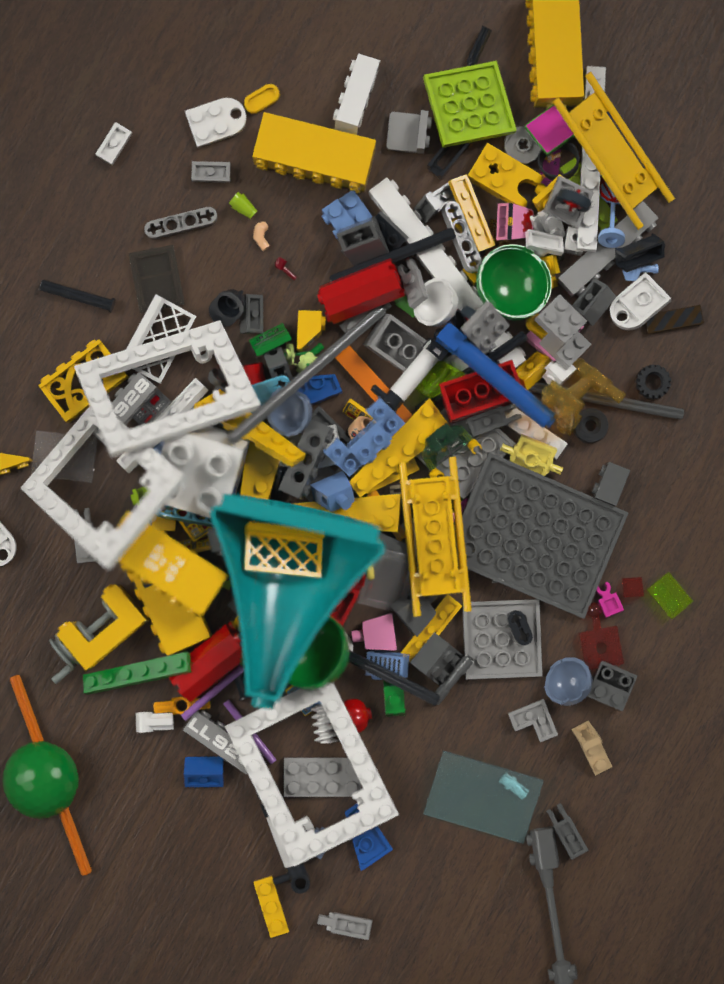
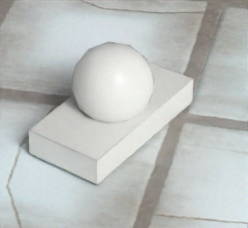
[525,229,564,257]

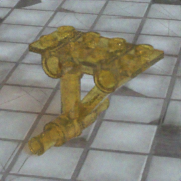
[542,358,626,436]

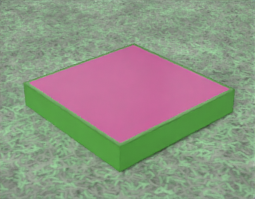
[524,105,575,157]

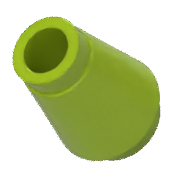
[229,192,257,219]

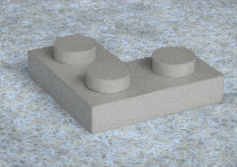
[508,699,558,742]

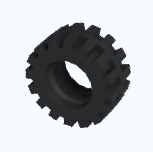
[635,364,671,400]

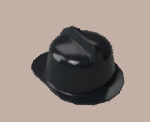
[209,289,246,327]

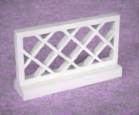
[126,294,196,383]

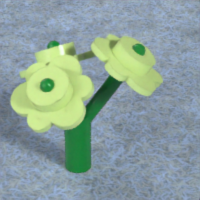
[283,343,324,373]

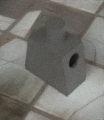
[263,345,293,387]
[390,591,438,636]

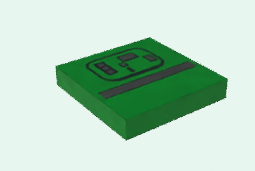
[249,323,292,356]

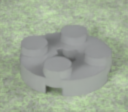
[504,126,541,165]

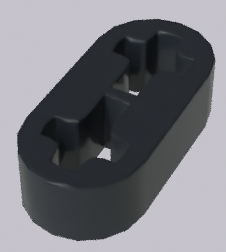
[507,610,533,645]

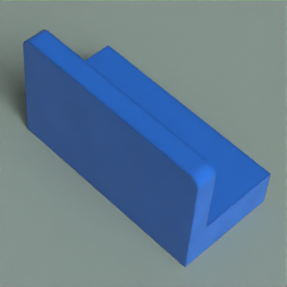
[184,757,224,787]

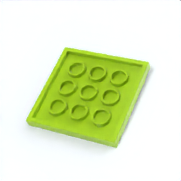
[423,61,517,148]

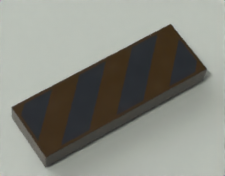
[645,305,704,334]

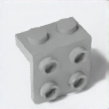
[386,110,432,154]

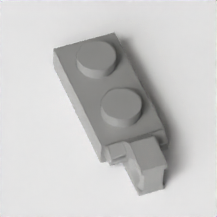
[317,912,372,940]

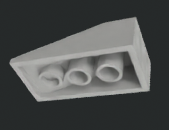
[363,313,449,389]

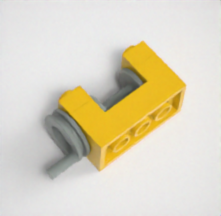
[49,584,150,684]

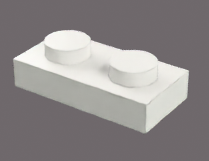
[96,122,132,166]

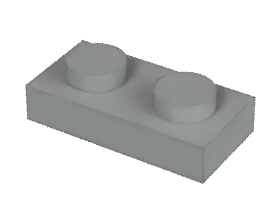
[191,161,231,183]

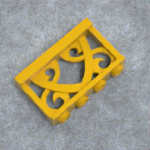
[38,339,129,424]

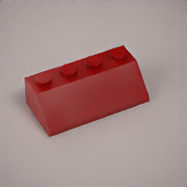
[439,360,521,424]

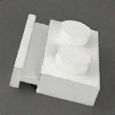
[530,210,566,237]

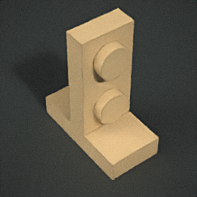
[572,720,612,776]

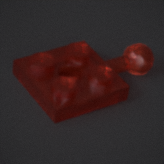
[578,603,624,670]

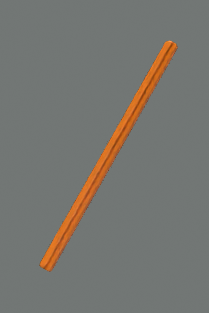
[10,675,92,876]

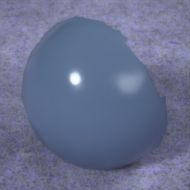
[267,388,312,437]
[544,657,593,706]

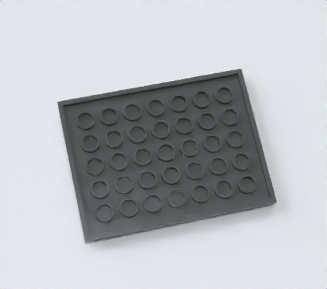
[455,452,628,619]

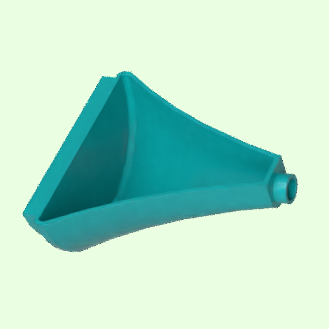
[210,494,385,709]

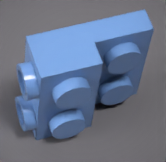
[321,190,372,241]

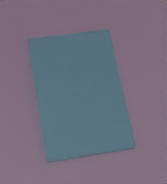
[424,750,544,843]

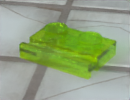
[647,572,693,619]

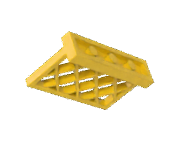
[244,522,325,578]

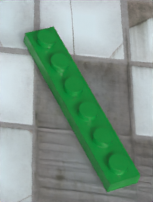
[83,652,191,695]

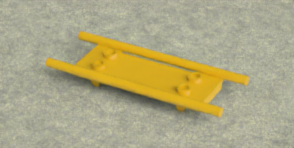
[553,72,675,230]
[398,457,472,617]

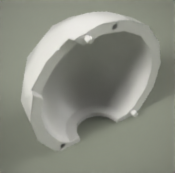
[414,278,459,326]

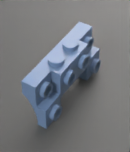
[323,397,405,477]

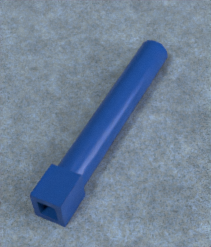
[436,322,556,428]

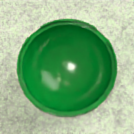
[476,244,552,320]
[288,616,350,690]
[2,741,79,819]

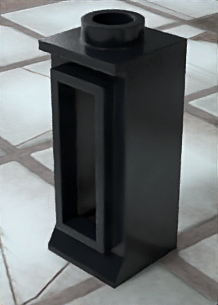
[427,142,471,180]
[615,233,665,273]

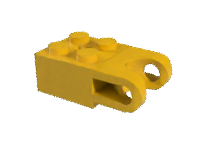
[468,143,543,208]

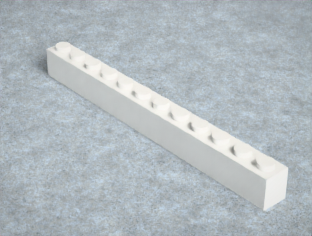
[369,178,526,369]

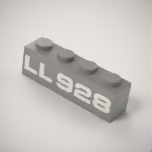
[92,372,158,445]
[183,709,259,774]

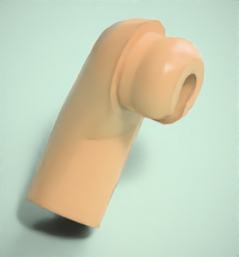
[253,222,270,251]

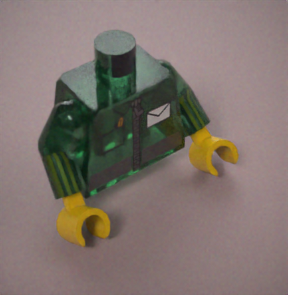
[422,423,482,478]

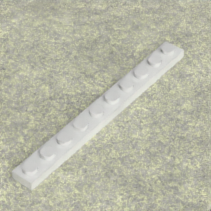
[576,66,606,252]

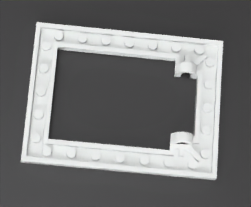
[74,320,261,457]
[21,407,187,570]
[225,682,399,866]

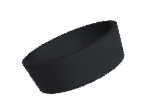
[537,141,579,181]

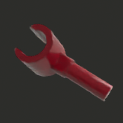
[275,257,297,280]

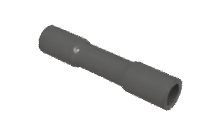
[435,654,474,705]

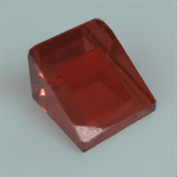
[622,577,644,597]

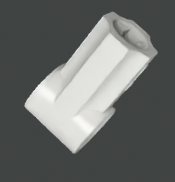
[136,712,174,732]

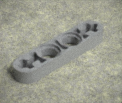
[442,201,482,274]
[144,207,218,239]

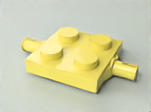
[500,434,563,476]

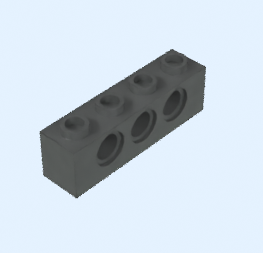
[279,419,335,500]

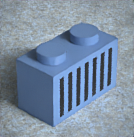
[366,650,410,680]

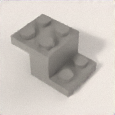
[534,294,591,370]

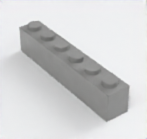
[557,202,658,297]

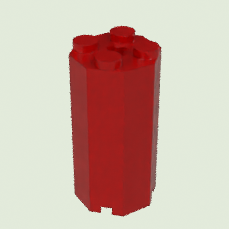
[317,258,405,324]
[169,621,242,702]

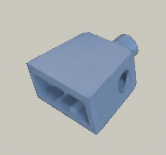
[310,471,355,512]

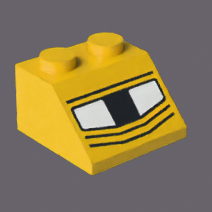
[297,310,326,352]

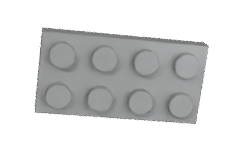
[284,757,361,797]

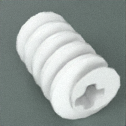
[311,704,339,743]

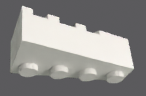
[333,54,380,135]

